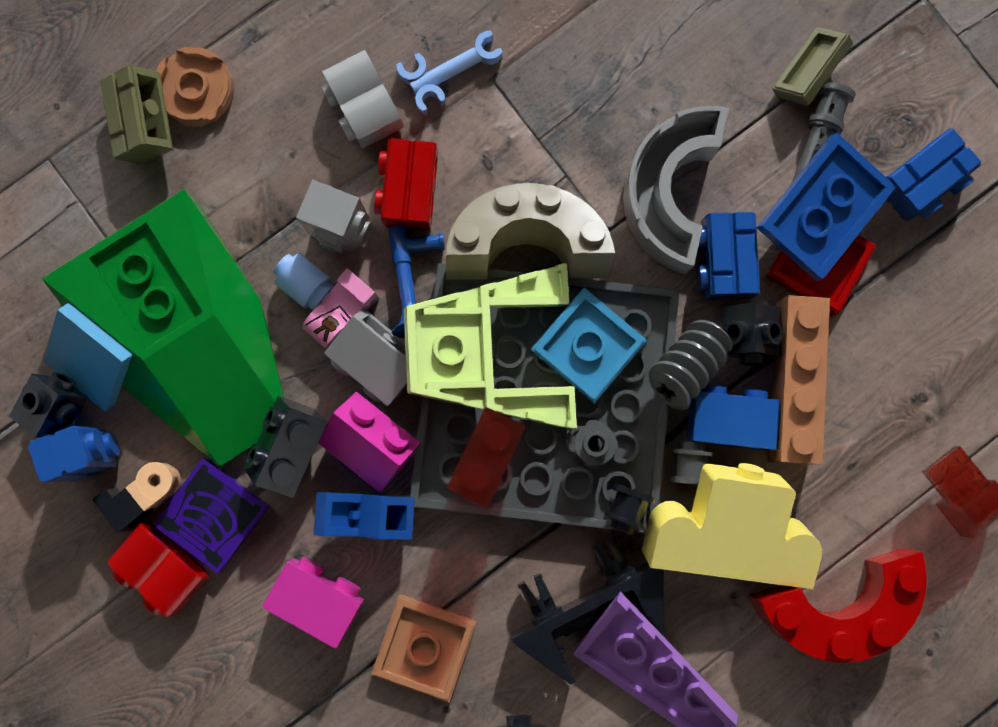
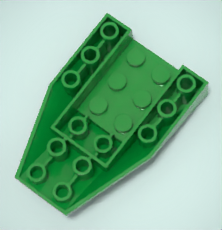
[42,189,285,467]

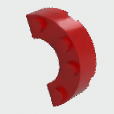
[749,548,927,663]

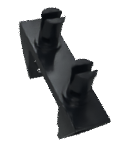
[510,535,664,684]

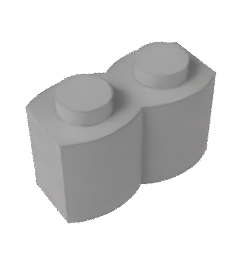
[321,50,404,149]

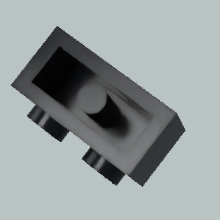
[245,395,327,498]

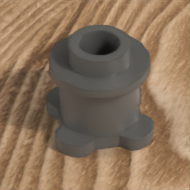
[568,420,618,470]
[670,442,715,484]

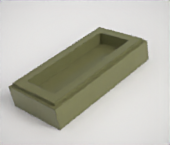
[772,27,853,106]

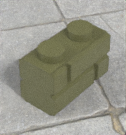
[100,65,173,163]

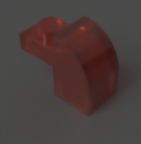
[922,446,998,538]

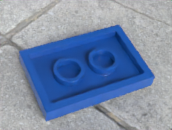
[756,133,896,281]

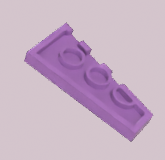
[573,592,738,727]

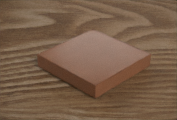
[371,594,477,703]

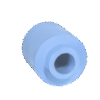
[273,253,334,310]

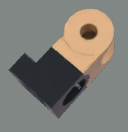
[92,462,181,532]

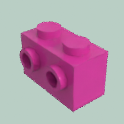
[318,391,420,494]
[262,557,366,649]

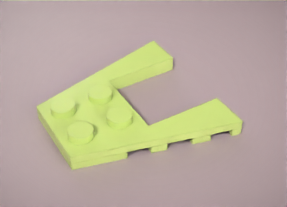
[404,263,577,429]

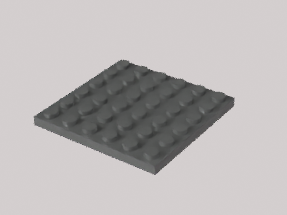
[410,263,680,533]

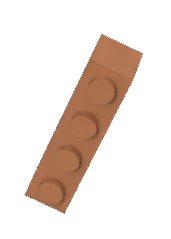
[768,295,830,465]

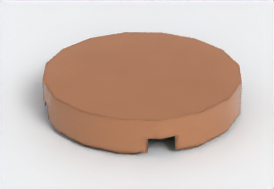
[156,47,234,127]

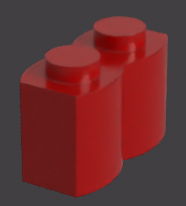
[107,522,210,617]

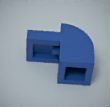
[313,492,415,540]

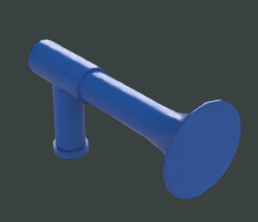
[388,225,445,338]

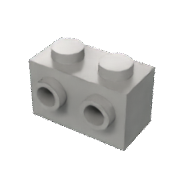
[296,179,372,254]
[324,309,407,406]

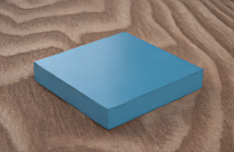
[531,287,647,404]
[44,303,132,412]

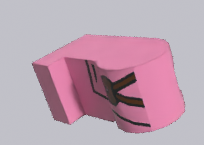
[302,268,379,349]

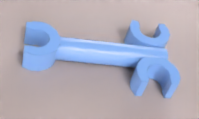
[396,30,503,116]

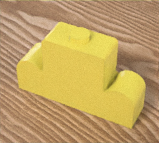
[642,463,822,589]

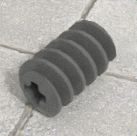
[648,320,733,410]

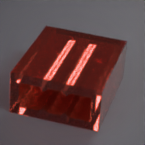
[447,407,526,508]

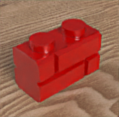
[374,138,438,230]

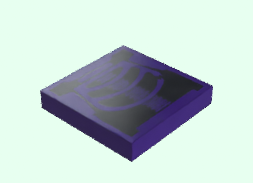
[152,458,270,574]

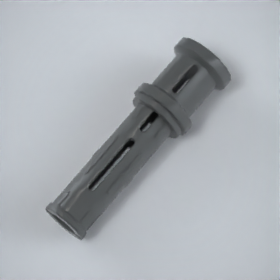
[793,82,856,181]

